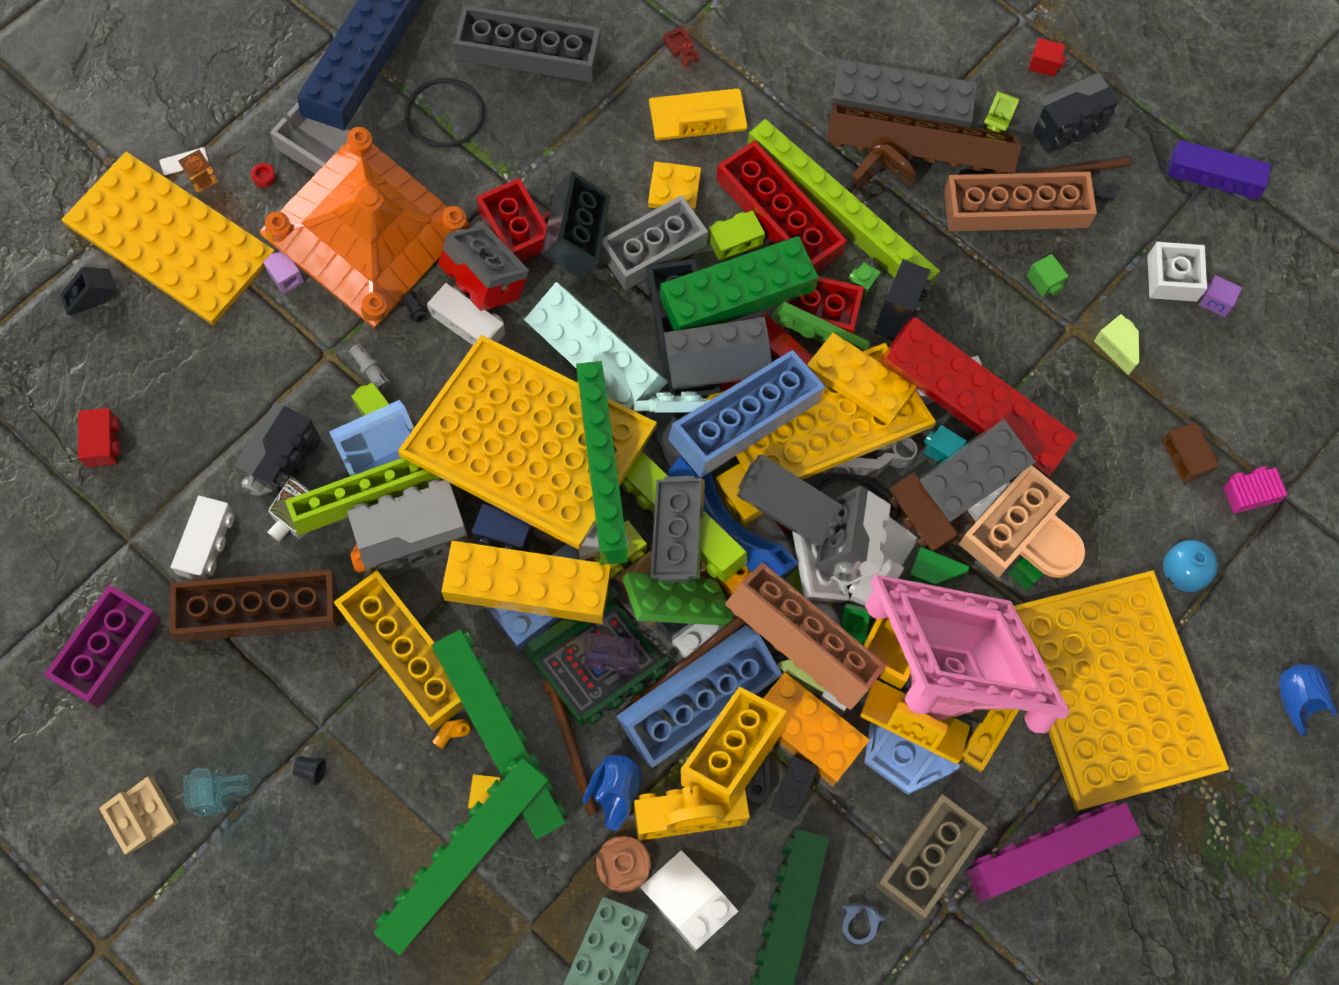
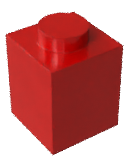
[1028,38,1066,77]

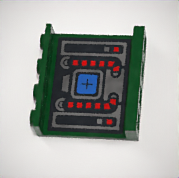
[525,587,670,727]

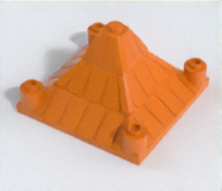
[260,127,469,329]

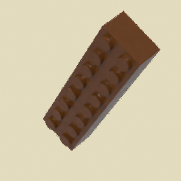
[827,103,1022,174]

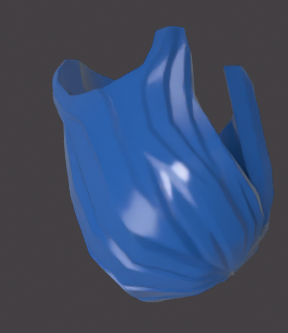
[1279,665,1338,736]
[582,755,643,831]

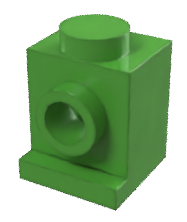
[848,262,880,303]

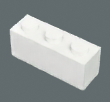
[427,283,505,345]
[170,495,235,580]

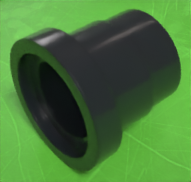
[293,756,327,785]

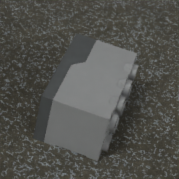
[347,479,469,579]

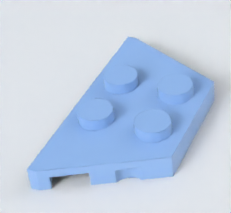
[864,722,961,795]

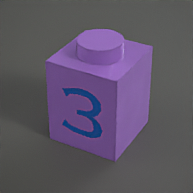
[1198,275,1242,317]

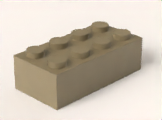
[875,794,988,921]

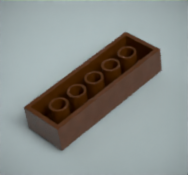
[170,570,338,642]

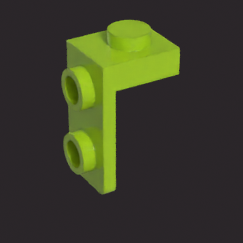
[984,91,1019,133]

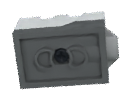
[815,485,890,586]

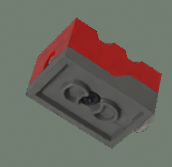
[438,225,529,311]

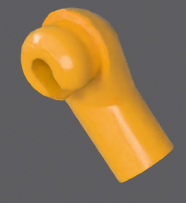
[432,719,471,749]

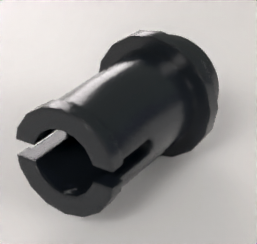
[1092,184,1116,203]
[401,291,428,323]

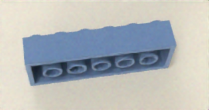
[668,350,826,478]
[616,625,782,768]

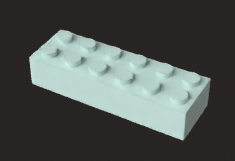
[524,282,668,414]

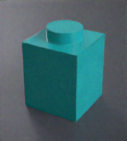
[923,425,966,463]

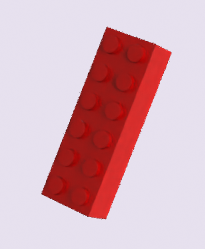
[716,140,847,273]

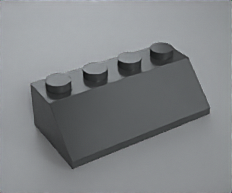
[664,317,772,391]

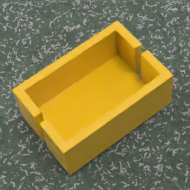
[863,617,910,689]

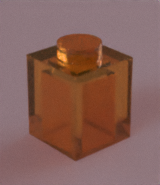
[178,149,218,193]

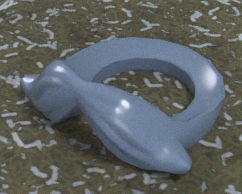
[841,902,885,944]

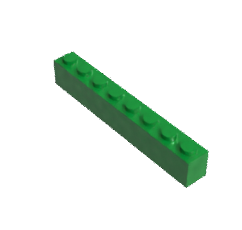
[576,361,627,565]
[431,629,567,840]
[373,755,549,956]

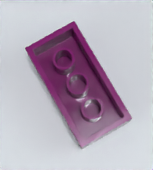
[44,585,161,708]

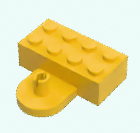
[634,786,750,841]

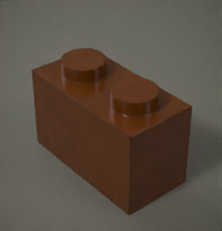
[1162,422,1219,484]

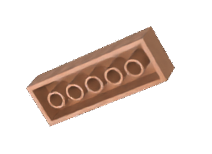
[944,172,1097,231]
[725,562,887,710]

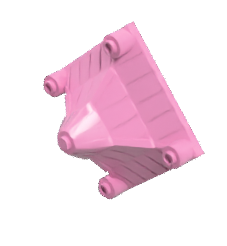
[865,574,1070,733]

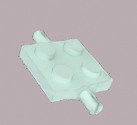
[634,392,710,412]

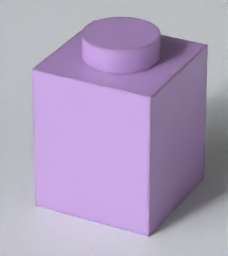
[263,251,304,294]

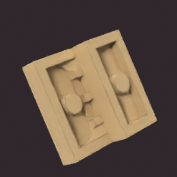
[99,776,179,855]

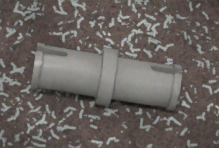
[349,343,391,391]

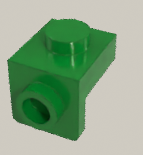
[841,603,871,645]

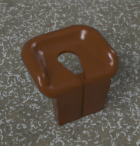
[852,144,916,191]

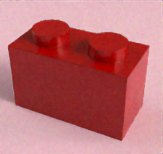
[78,408,121,467]

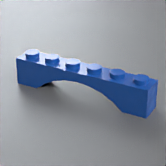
[666,456,799,579]

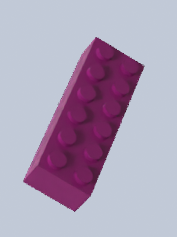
[966,801,1141,903]

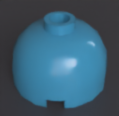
[1163,540,1218,592]

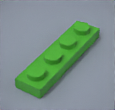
[771,302,870,351]

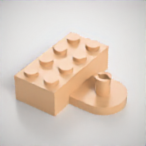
[959,465,1085,578]

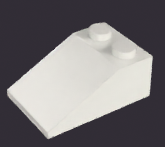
[640,850,738,951]

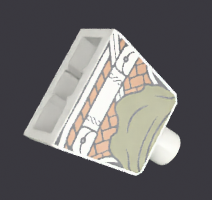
[268,476,309,542]

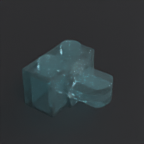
[183,768,251,817]

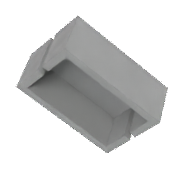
[270,102,349,174]

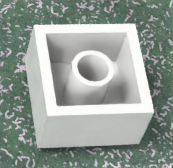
[1148,242,1207,302]

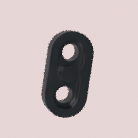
[745,755,771,804]

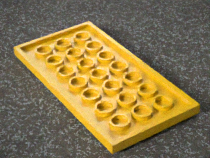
[61,152,275,326]
[736,343,936,480]

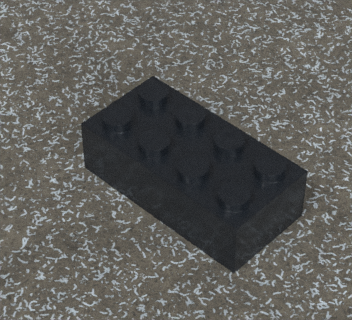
[541,171,611,279]

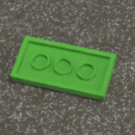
[623,572,733,626]

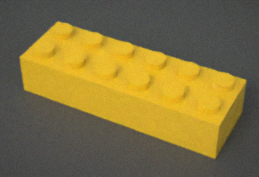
[441,541,611,624]
[334,570,464,731]

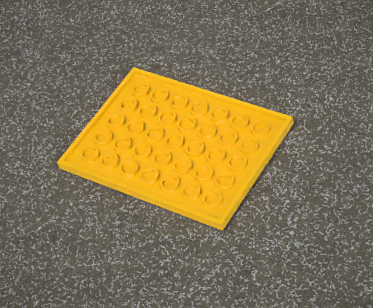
[398,335,657,550]
[1014,570,1229,812]

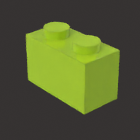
[708,210,765,262]

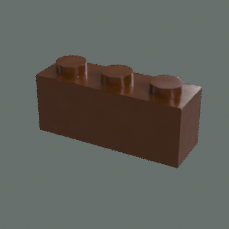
[887,472,958,553]

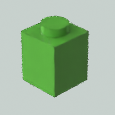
[1026,254,1068,298]

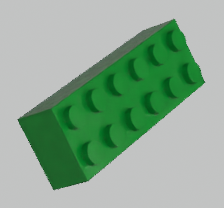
[660,236,819,331]

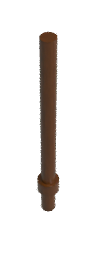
[1011,157,1130,174]
[615,616,745,716]
[544,678,599,816]

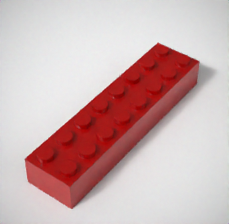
[879,317,1078,477]

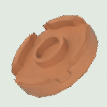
[596,836,651,893]

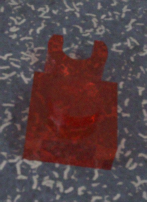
[662,26,699,67]

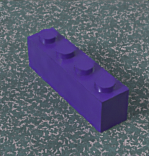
[1167,140,1271,200]

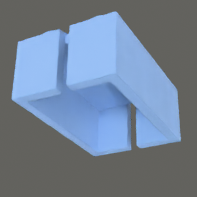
[329,400,414,476]

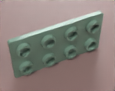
[563,897,650,985]

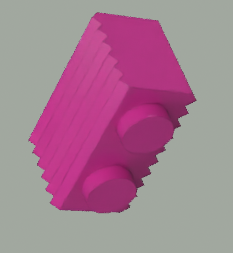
[1223,466,1288,514]

